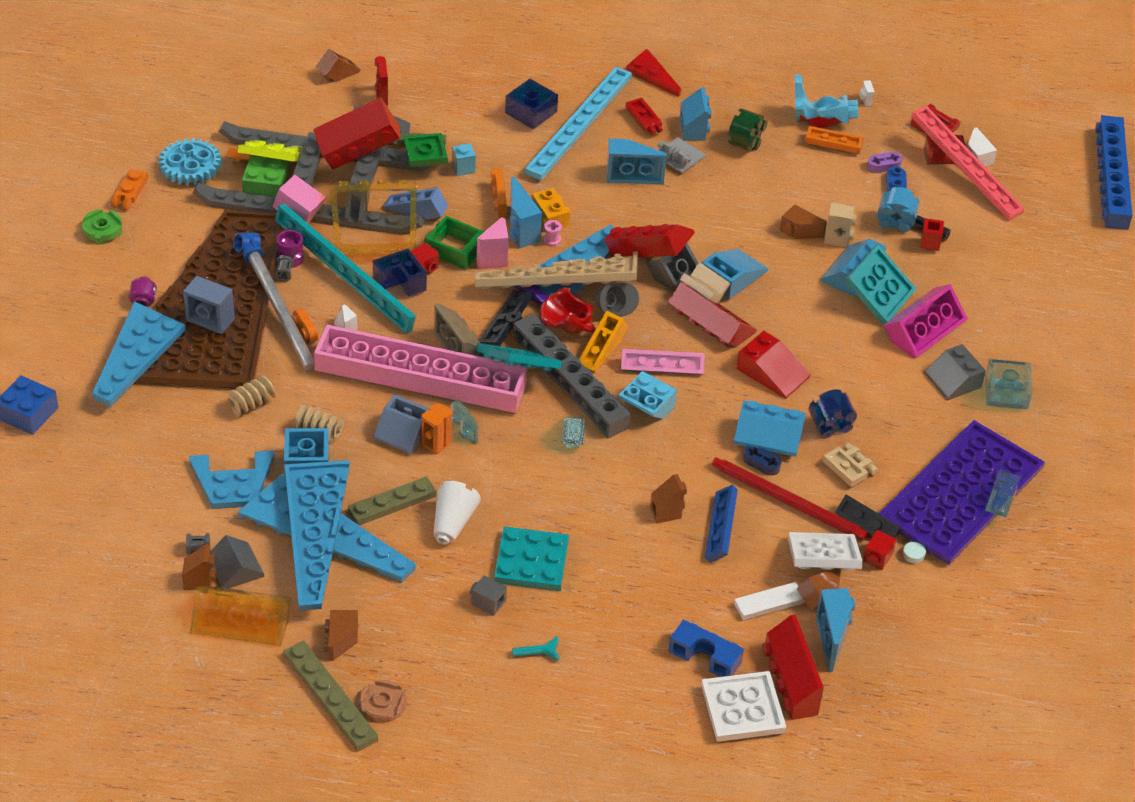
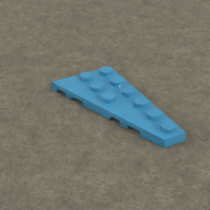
[537,224,615,297]
[92,301,186,407]

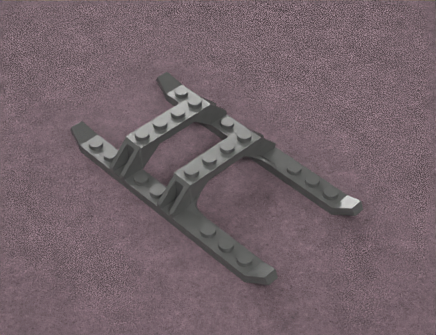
[192,121,440,235]

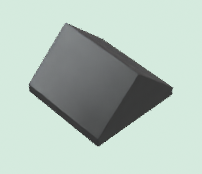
[211,535,264,591]

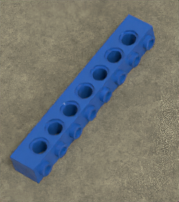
[1095,115,1133,230]

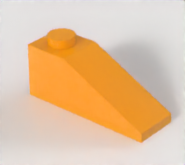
[579,311,629,373]

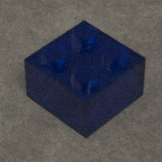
[505,79,558,129]

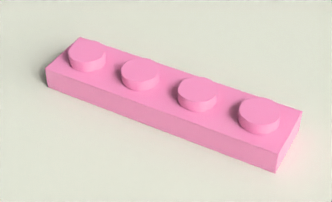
[621,349,705,374]

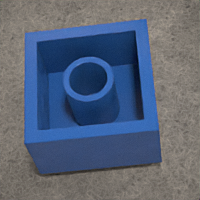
[0,375,58,435]

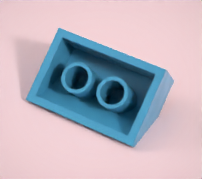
[821,239,886,297]
[733,400,806,457]

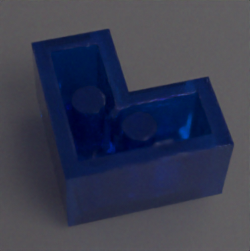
[372,248,427,297]

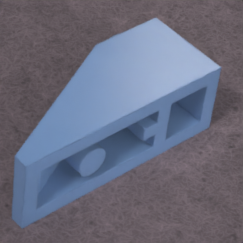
[383,187,448,220]

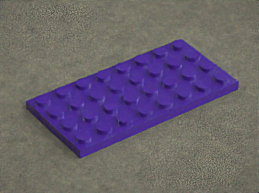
[879,420,1045,565]

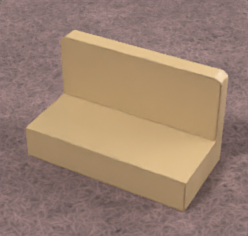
[680,263,730,303]

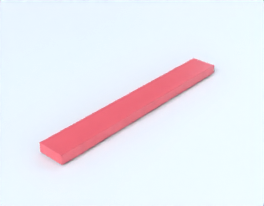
[911,105,1025,221]

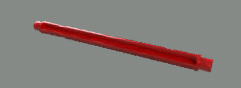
[712,457,868,541]

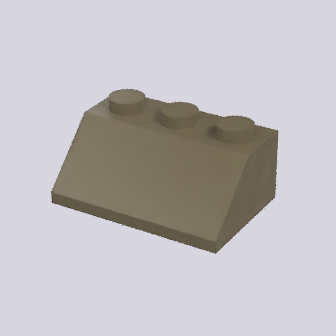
[434,303,485,358]

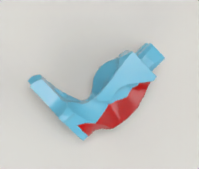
[795,74,858,128]

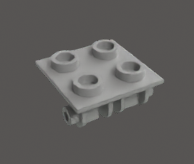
[658,137,706,173]

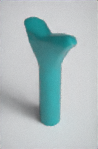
[512,636,559,661]

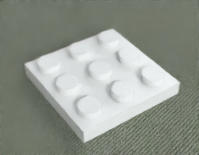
[788,532,862,571]
[701,671,787,742]

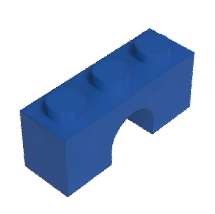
[668,619,744,677]

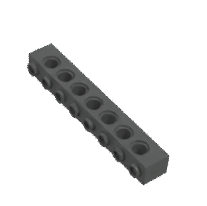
[513,314,630,439]

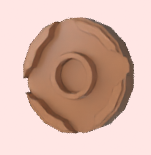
[359,680,406,723]

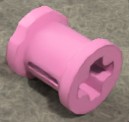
[544,220,562,246]

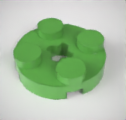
[82,209,122,245]

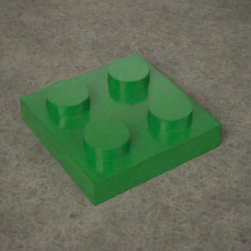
[404,133,448,167]

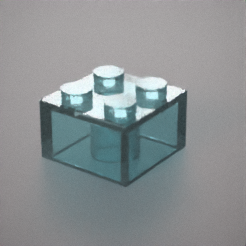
[985,359,1032,410]

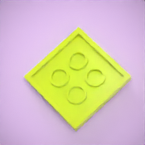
[238,140,303,161]

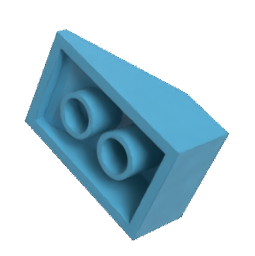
[607,139,667,185]
[509,177,542,248]
[816,588,855,672]

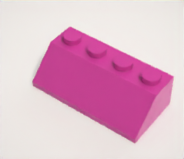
[884,284,968,358]

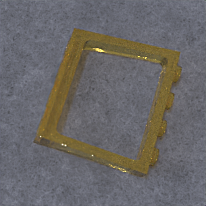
[330,180,417,256]

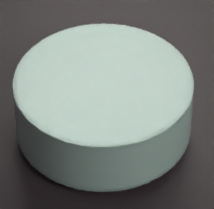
[903,542,926,564]

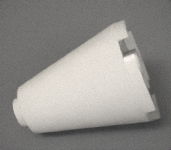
[433,481,481,545]

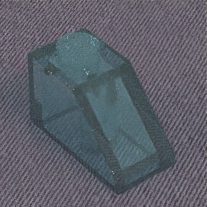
[562,416,585,448]
[985,469,1022,518]

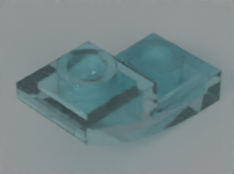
[451,400,478,444]

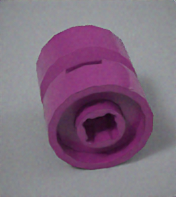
[277,230,304,268]

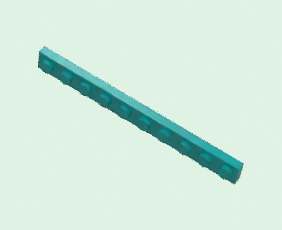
[275,203,416,334]

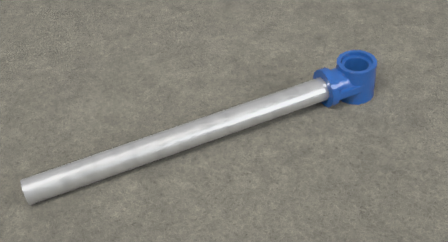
[233,233,315,371]

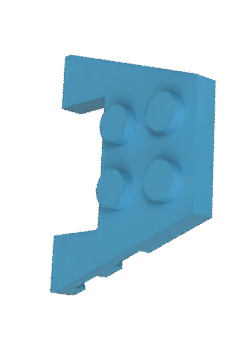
[189,451,275,509]

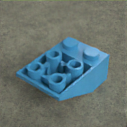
[701,249,768,299]

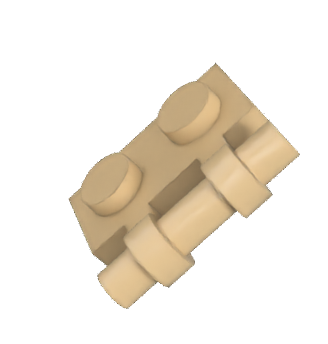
[823,443,878,487]

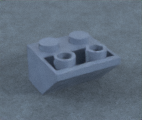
[374,394,430,454]

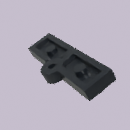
[479,290,532,346]

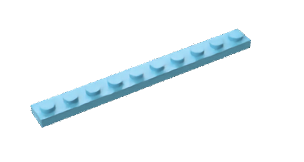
[525,67,632,181]

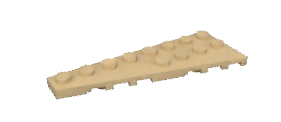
[475,252,638,289]

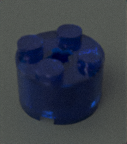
[808,389,857,438]

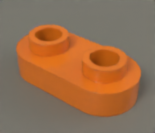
[292,308,318,343]

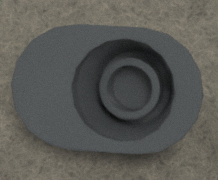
[593,283,639,316]

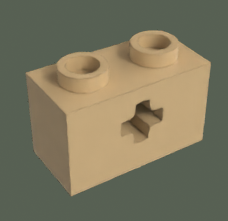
[824,202,857,248]

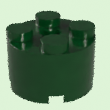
[728,108,768,151]

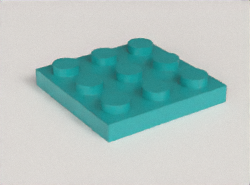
[844,244,917,325]
[476,343,562,371]
[494,526,569,591]

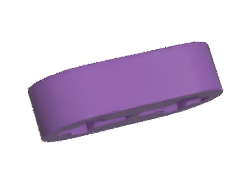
[867,152,902,173]

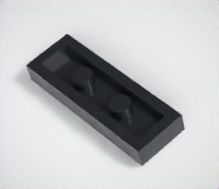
[835,494,902,538]

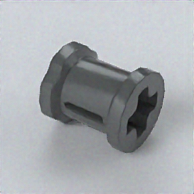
[274,255,294,282]
[186,533,210,554]

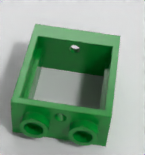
[424,216,484,270]

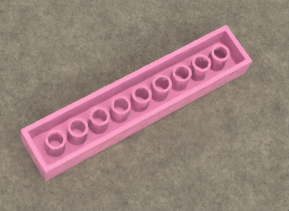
[314,325,527,413]

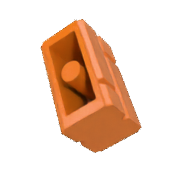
[421,403,453,454]

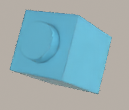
[452,143,476,176]

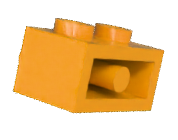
[532,188,571,228]

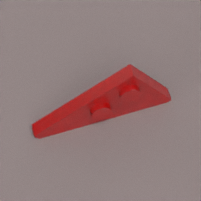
[626,49,682,97]

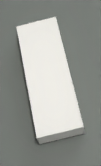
[734,582,804,620]

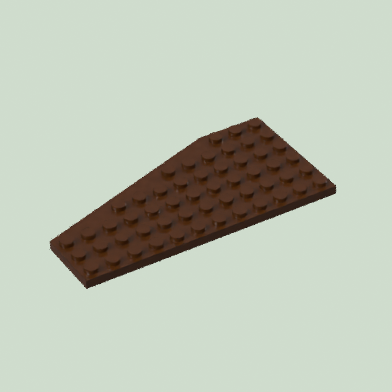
[136,210,283,388]

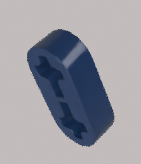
[743,446,781,476]

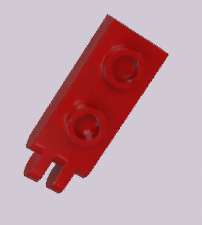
[625,97,663,135]

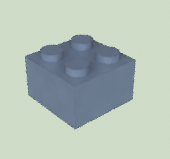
[183,276,235,334]

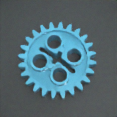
[158,138,222,186]

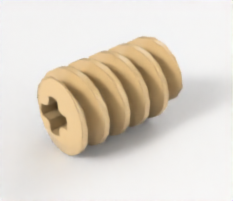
[228,375,276,416]
[296,404,345,443]

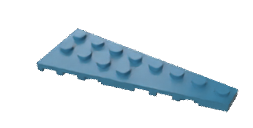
[284,460,350,611]
[238,474,416,583]

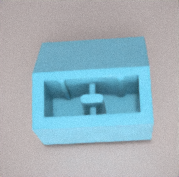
[618,371,677,419]

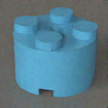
[877,187,920,232]

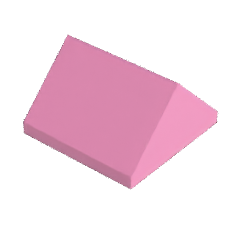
[272,175,327,224]
[477,217,509,269]

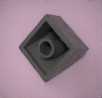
[646,243,698,292]
[925,344,986,400]

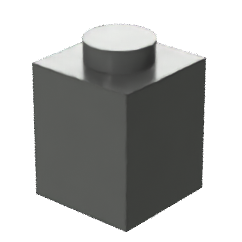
[470,576,507,616]

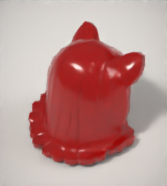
[539,287,596,334]

